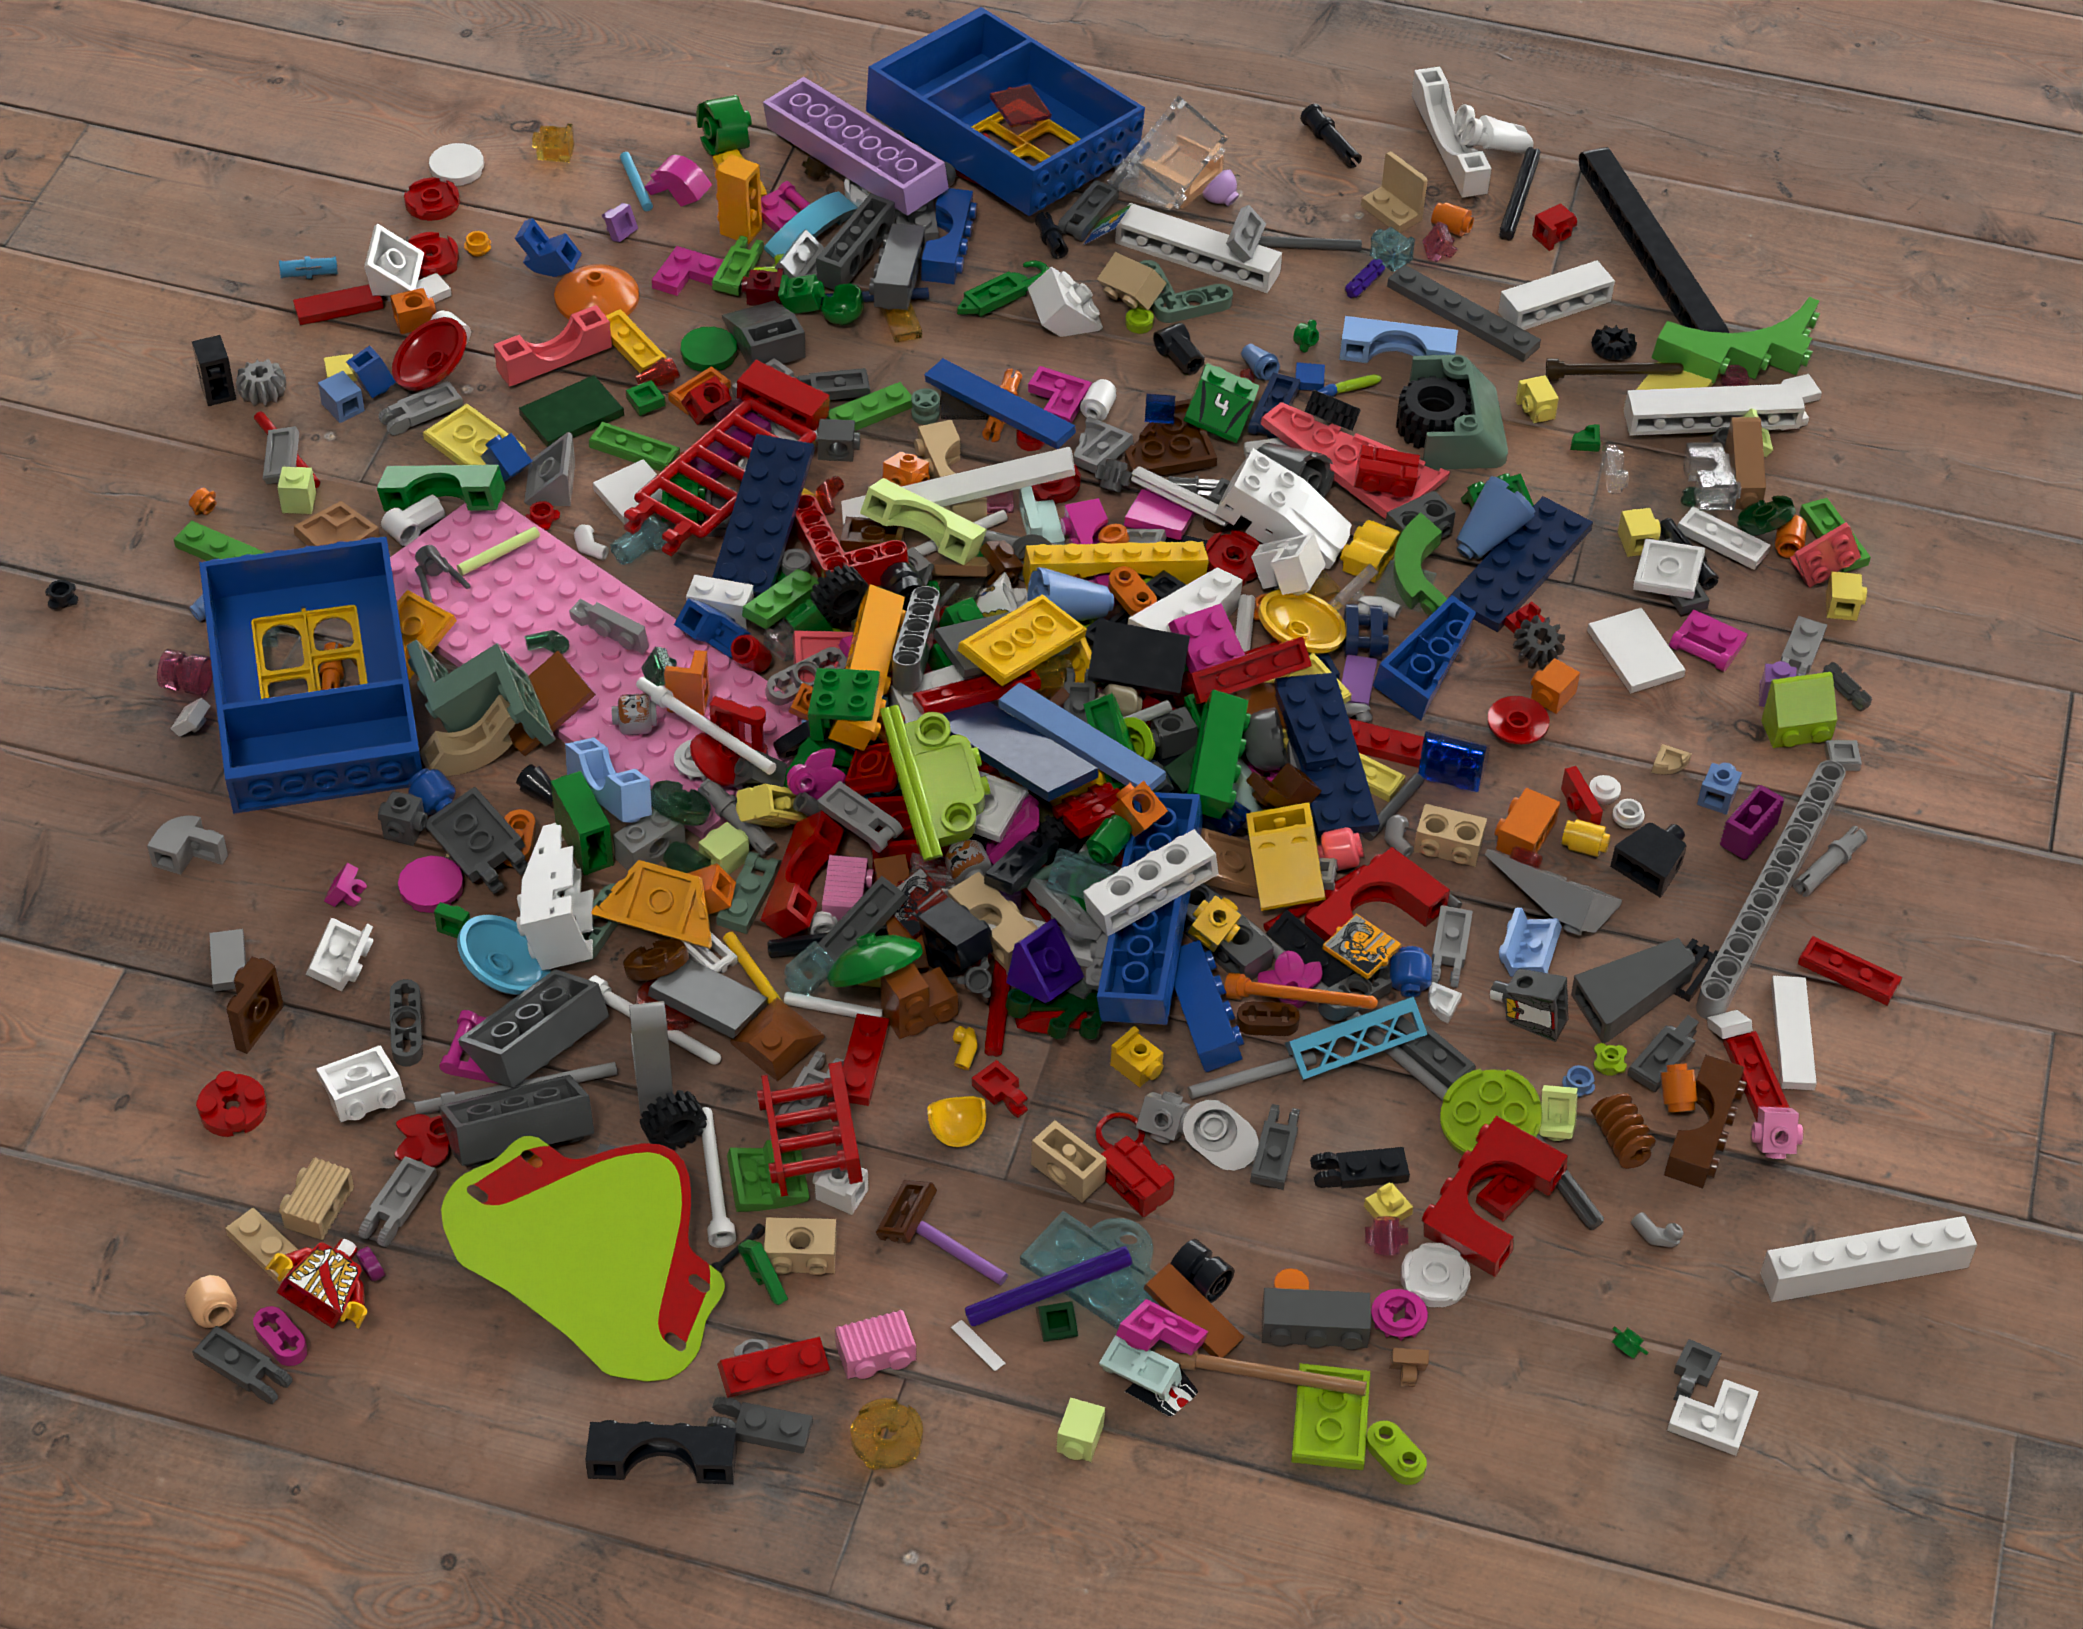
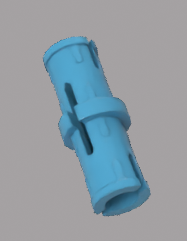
[279,256,338,279]

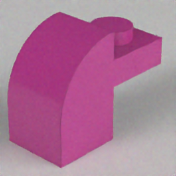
[645,155,712,207]

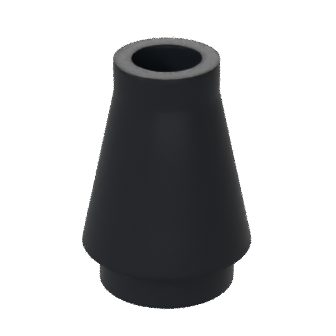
[516,764,554,808]

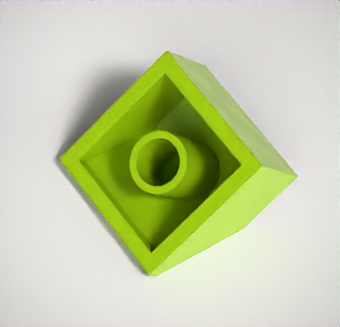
[1761,672,1837,748]

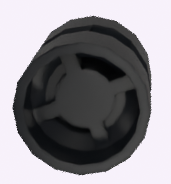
[880,562,925,611]
[1170,1239,1235,1303]

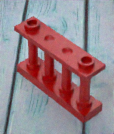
[1173,636,1312,707]
[757,1061,863,1197]

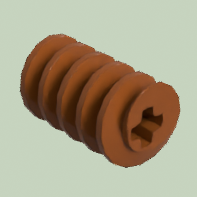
[1591,1093,1656,1169]

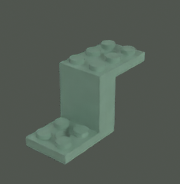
[406,639,556,746]

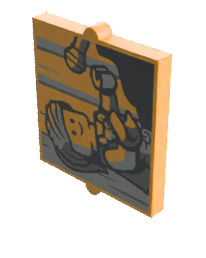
[1322,914,1401,980]

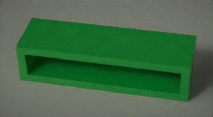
[1187,689,1251,819]

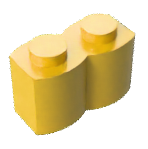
[1340,520,1401,583]

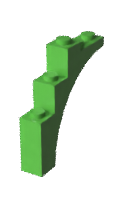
[1651,297,1820,383]

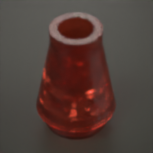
[635,357,680,387]

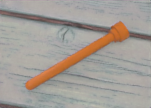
[1224,972,1378,1009]

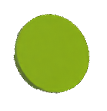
[1440,1068,1542,1156]

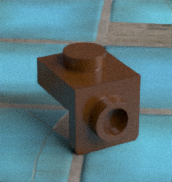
[979,540,1023,587]

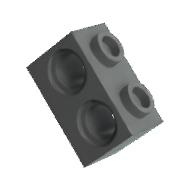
[1385,490,1456,538]

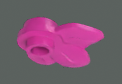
[787,748,846,800]
[1257,951,1323,1008]

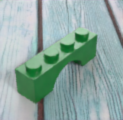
[377,465,506,511]

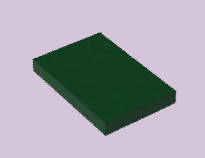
[519,375,624,447]

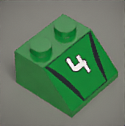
[1183,363,1259,443]

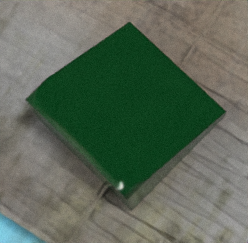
[1035,1301,1078,1342]

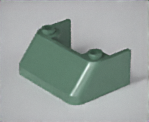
[1409,355,1508,470]

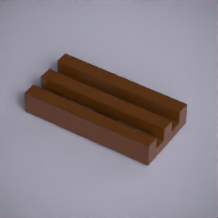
[876,1180,937,1243]

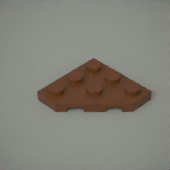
[1125,399,1217,476]

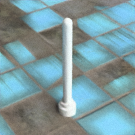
[589,975,721,1065]
[701,1107,736,1248]

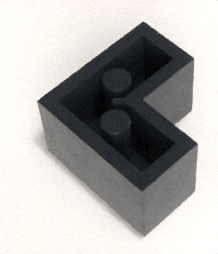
[918,897,993,977]

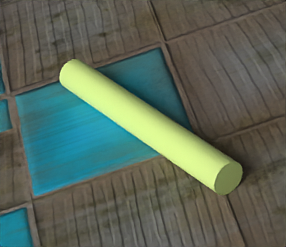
[457,526,540,576]

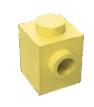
[1618,508,1661,557]
[1826,571,1867,621]

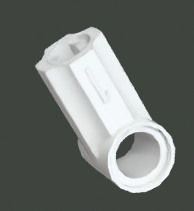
[381,494,445,546]

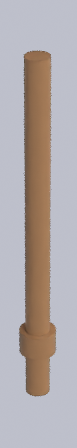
[1154,1347,1367,1396]

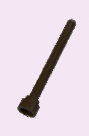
[1546,358,1684,381]

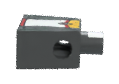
[1490,969,1569,1042]

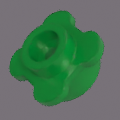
[1293,319,1319,353]
[1611,1326,1649,1359]

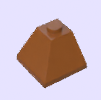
[730,997,825,1082]

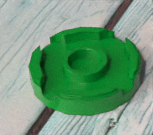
[680,326,737,372]

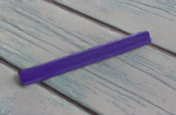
[965,1246,1132,1326]

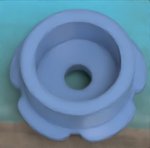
[1562,1065,1595,1097]

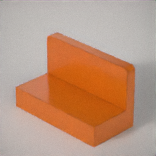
[664,650,710,716]

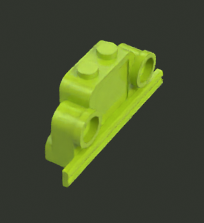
[880,705,991,861]

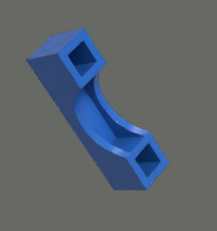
[921,188,977,284]

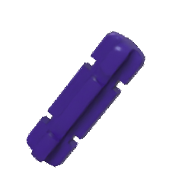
[1345,259,1385,298]

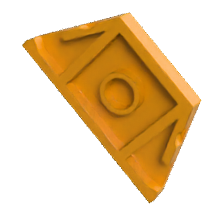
[591,860,712,949]

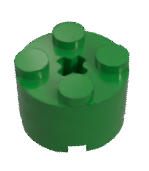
[696,95,752,155]

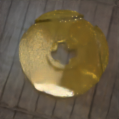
[850,1398,923,1470]

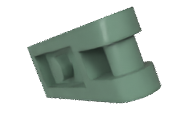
[716,851,781,934]

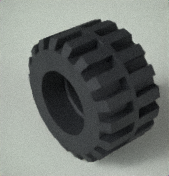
[1396,376,1472,449]

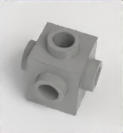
[1136,1091,1191,1143]

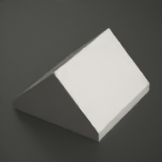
[364,224,424,296]

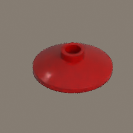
[1487,696,1550,745]
[690,732,740,786]

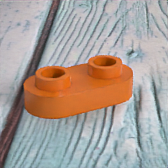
[1108,566,1157,616]
[502,809,536,867]

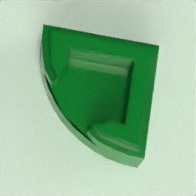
[1570,424,1601,452]

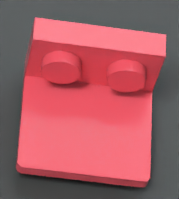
[1790,522,1861,588]

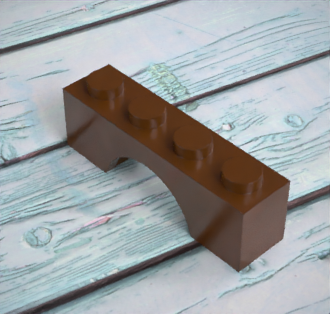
[1664,1054,1747,1189]

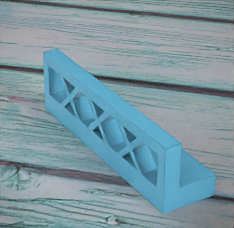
[1285,997,1428,1080]

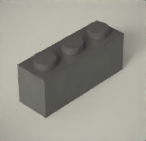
[1262,1288,1371,1349]

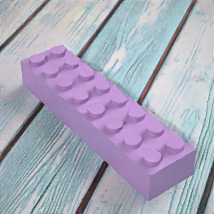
[763,77,949,216]

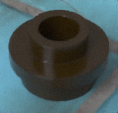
[802,156,828,179]

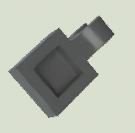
[1674,1339,1722,1401]

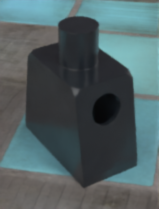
[1610,823,1687,898]

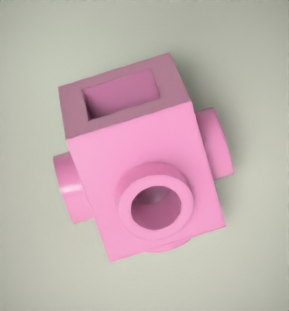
[1751,1107,1803,1159]

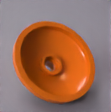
[554,264,639,319]

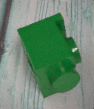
[778,274,825,314]

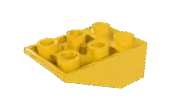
[1246,802,1326,911]

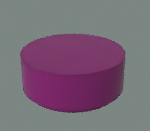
[356,1246,386,1282]

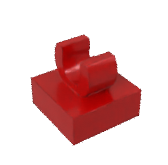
[1504,601,1545,633]

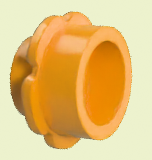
[464,231,491,257]

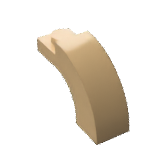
[420,695,516,776]

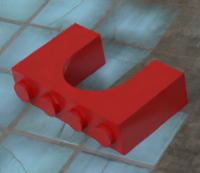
[1304,847,1450,942]
[1421,1116,1568,1277]

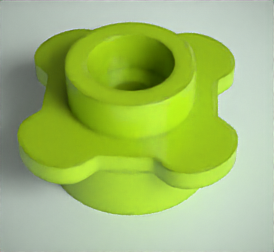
[1593,1043,1627,1076]

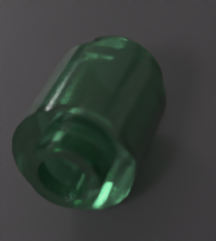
[663,841,711,873]

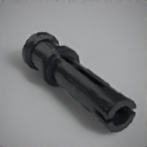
[1300,103,1362,168]

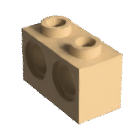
[1413,804,1487,867]

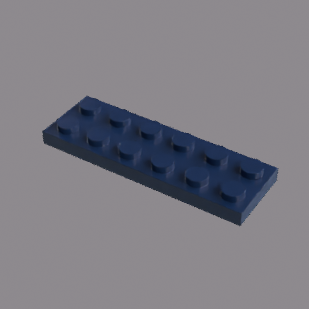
[712,434,815,598]
[1448,496,1593,632]
[1274,672,1380,838]

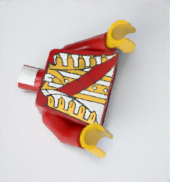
[264,1239,367,1329]

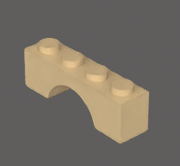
[914,420,987,522]

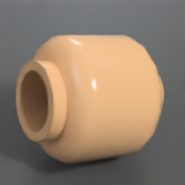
[185,1275,237,1328]

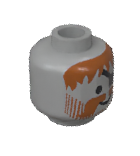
[612,693,657,735]
[945,839,992,885]

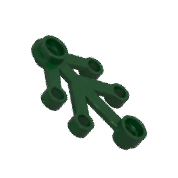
[1005,980,1106,1039]

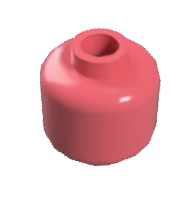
[1317,827,1364,872]

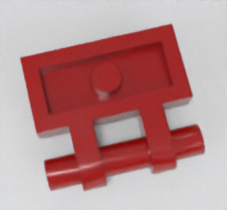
[1052,782,1135,839]

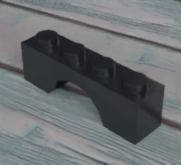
[585,1420,737,1485]

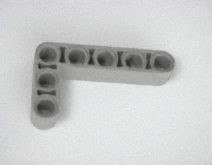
[629,1001,673,1117]

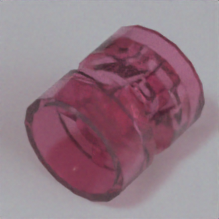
[157,649,213,696]

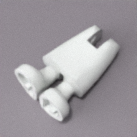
[1454,104,1533,153]

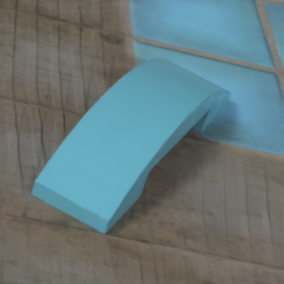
[764,191,858,259]

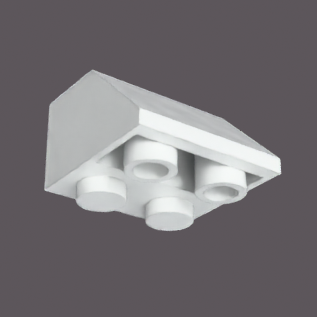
[1028,267,1103,337]

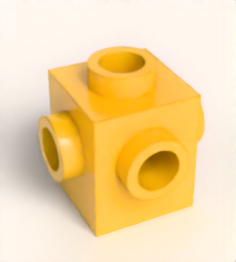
[1188,895,1241,952]

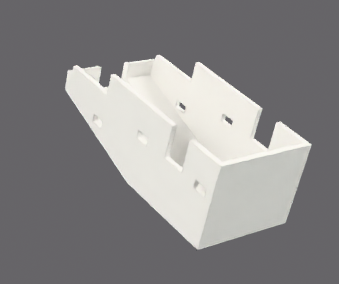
[1214,448,1352,570]
[516,823,594,971]

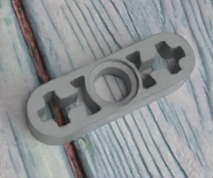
[765,647,847,705]

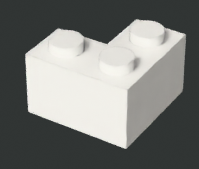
[1251,532,1326,595]

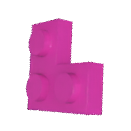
[652,246,723,296]
[1028,366,1092,424]
[1116,1299,1208,1356]

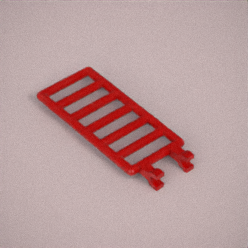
[624,397,817,557]

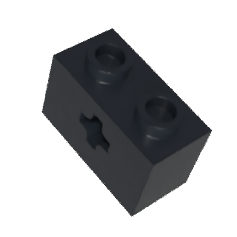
[192,335,236,406]

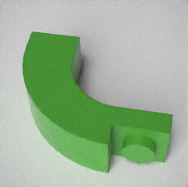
[1393,512,1447,616]

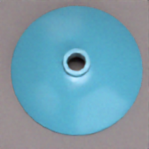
[457,915,551,995]

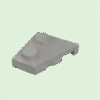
[1074,416,1134,474]

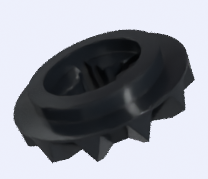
[1591,325,1637,360]

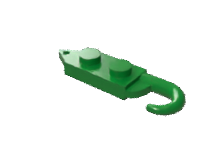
[957,260,1049,316]

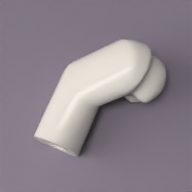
[574,524,609,561]

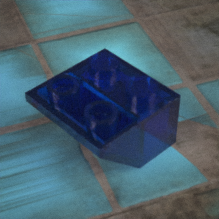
[1418,730,1491,792]

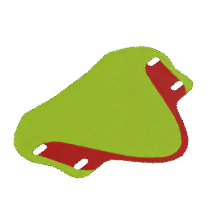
[441,1136,725,1382]

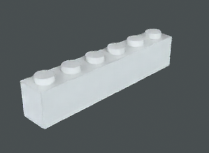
[1115,203,1282,293]
[1624,384,1805,436]
[1760,1216,1977,1302]

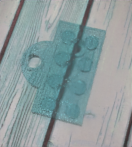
[1020,1211,1160,1330]

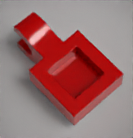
[971,1060,1028,1118]

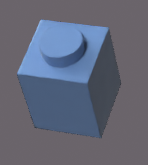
[318,371,365,423]

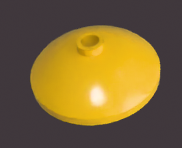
[1258,590,1346,654]

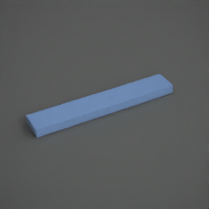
[999,682,1166,791]

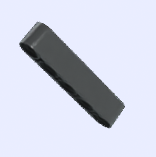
[892,586,940,692]

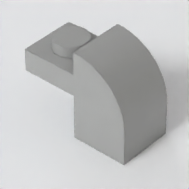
[147,816,228,875]

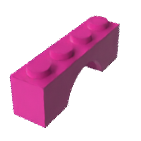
[1060,498,1128,606]

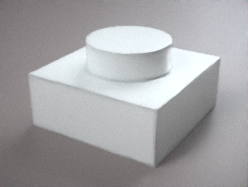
[171,698,211,737]

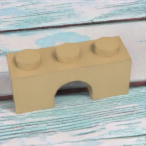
[948,872,1038,972]

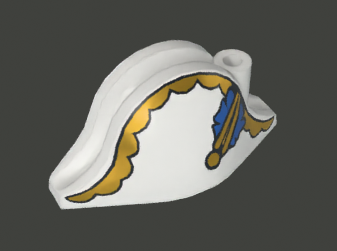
[975,572,1018,618]

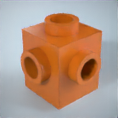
[883,451,930,487]

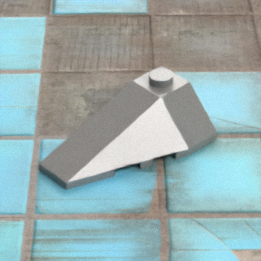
[1485,849,1622,935]

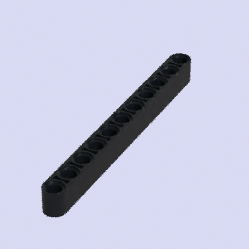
[1579,147,1729,333]

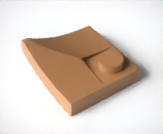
[294,501,380,546]

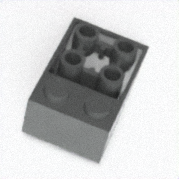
[722,301,805,366]

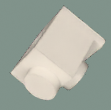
[813,1168,868,1215]

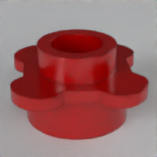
[525,501,560,530]

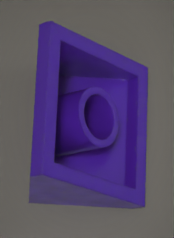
[1006,918,1085,1003]

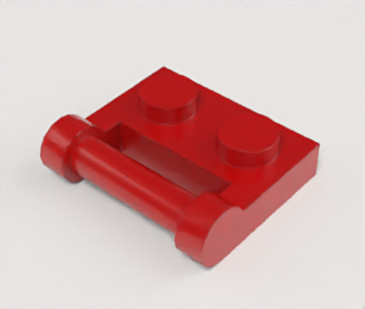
[709,696,768,755]

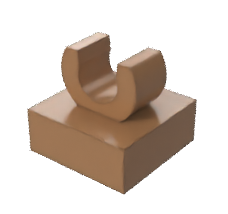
[1389,1348,1429,1387]

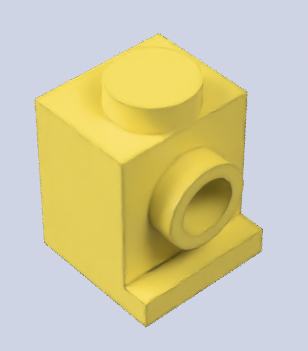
[1516,375,1559,423]

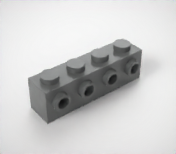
[869,223,925,310]

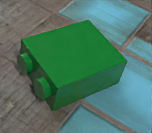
[551,771,614,876]

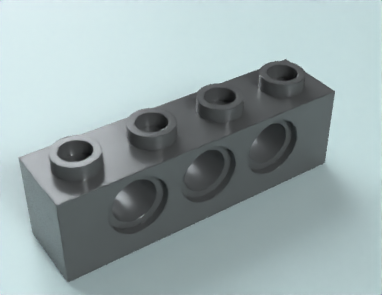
[816,193,895,290]
[1183,883,1274,981]

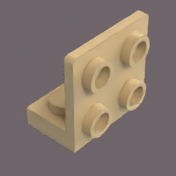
[1361,151,1428,234]

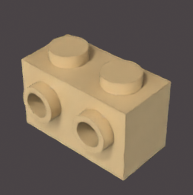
[1097,252,1167,311]

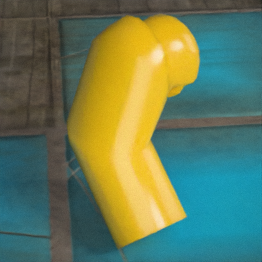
[953,1026,978,1070]

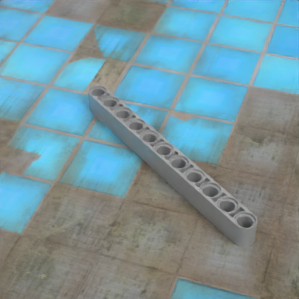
[1696,760,1846,1020]

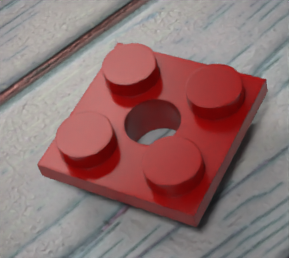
[845,742,898,796]

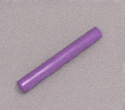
[916,1221,1008,1286]

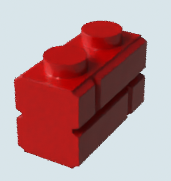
[1354,445,1420,497]
[1101,1136,1175,1218]

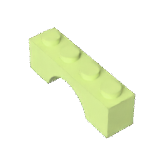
[860,478,987,565]

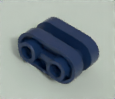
[1343,604,1389,659]

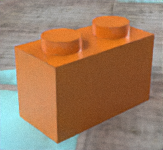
[1494,788,1560,863]

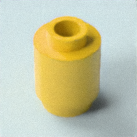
[1561,819,1611,857]

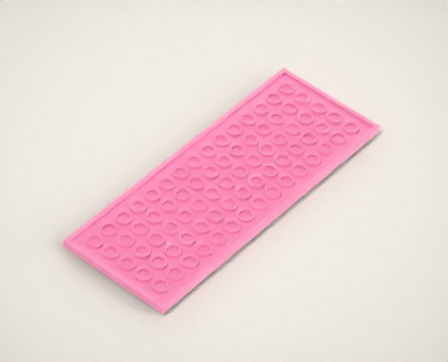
[390,500,803,839]

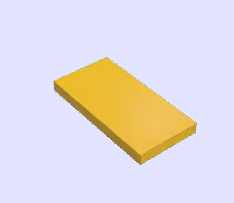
[957,594,1087,686]

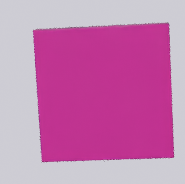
[1124,489,1196,540]

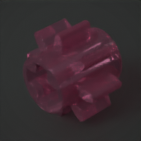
[1365,1216,1408,1255]

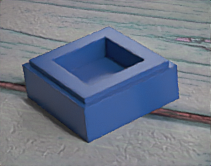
[1295,362,1325,391]

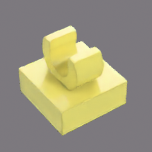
[1364,1182,1413,1230]

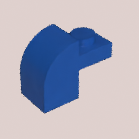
[514,218,582,277]
[674,598,751,659]

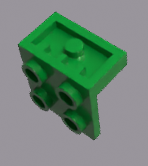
[808,668,880,741]

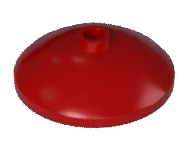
[392,317,467,391]

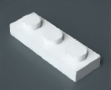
[1678,507,1771,570]

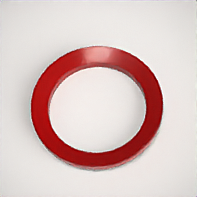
[1095,1112,1145,1150]

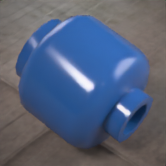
[408,768,456,816]
[1389,946,1432,997]

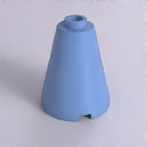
[1456,476,1535,560]
[1027,567,1114,622]

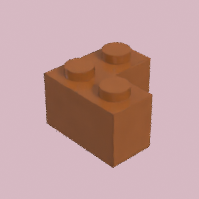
[881,962,958,1040]

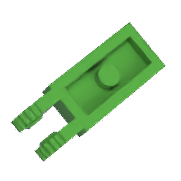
[712,236,764,296]

